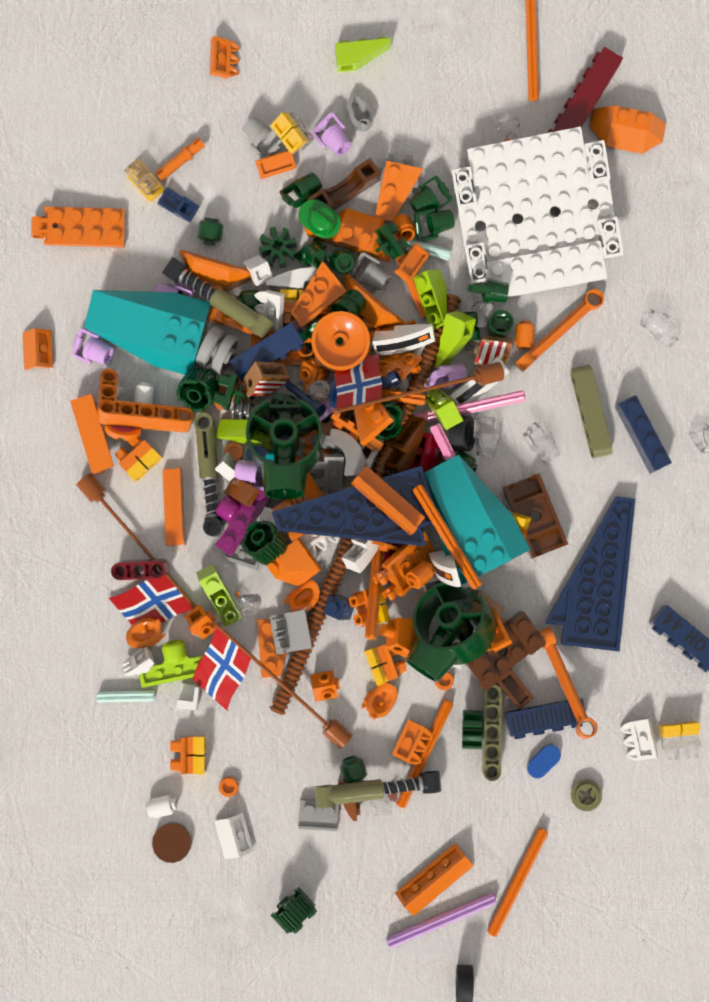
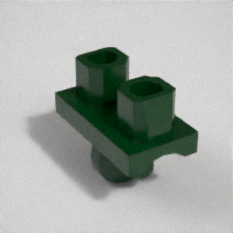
[375,222,409,260]
[213,373,247,411]

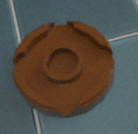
[152,822,192,863]

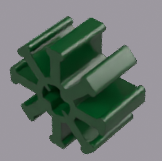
[259,227,297,268]
[462,710,483,750]

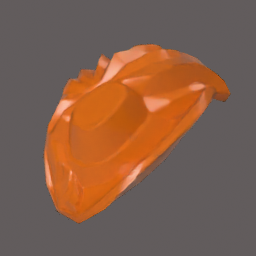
[284,580,320,612]
[126,618,166,648]
[361,683,398,720]

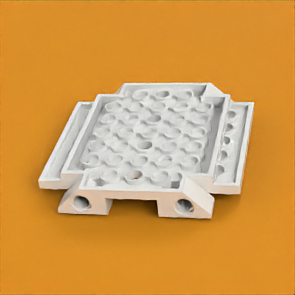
[452,127,624,298]

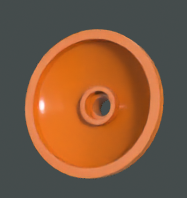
[311,311,370,370]

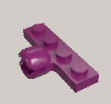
[215,483,271,557]

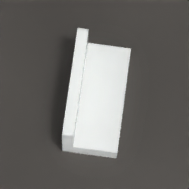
[215,813,254,859]

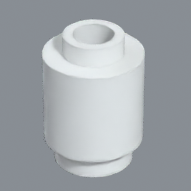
[134,382,154,404]
[146,794,177,818]

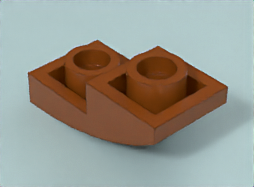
[224,477,260,508]
[338,780,361,821]

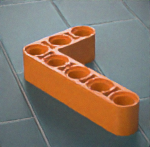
[97,369,194,433]

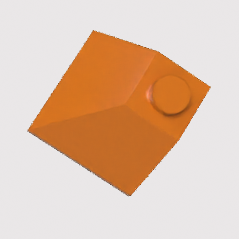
[266,538,322,587]

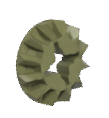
[570,779,602,811]

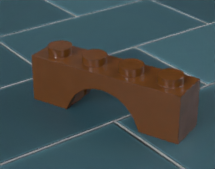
[307,158,381,210]

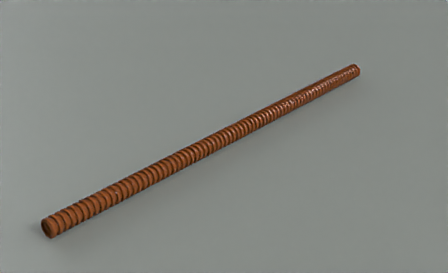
[269,294,462,715]

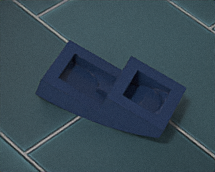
[157,187,200,223]

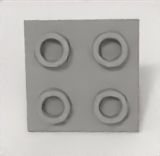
[269,610,312,654]

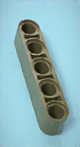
[570,364,612,458]
[481,685,502,781]

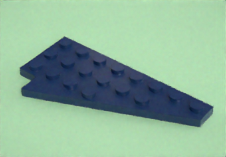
[272,466,433,546]
[545,496,635,652]

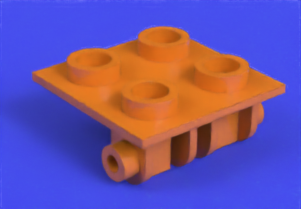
[378,351,423,381]

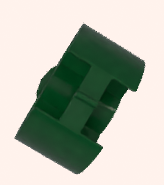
[246,399,323,500]
[405,582,497,683]

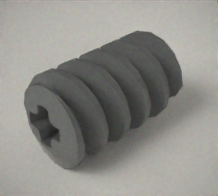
[231,398,272,422]

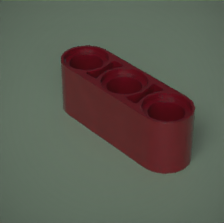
[111,558,171,580]

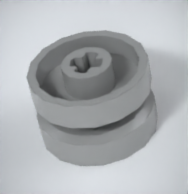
[196,326,239,375]

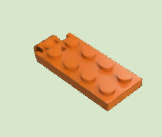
[31,206,125,248]

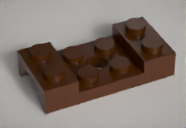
[502,473,568,559]
[465,611,546,691]

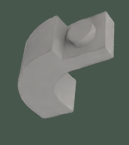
[310,429,368,480]

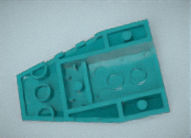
[84,290,210,375]
[424,454,531,585]

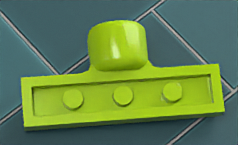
[139,640,204,688]

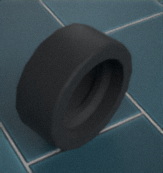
[449,415,476,452]
[456,964,474,1002]

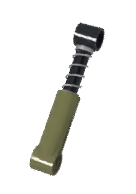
[162,257,274,340]
[194,412,224,537]
[315,771,442,808]

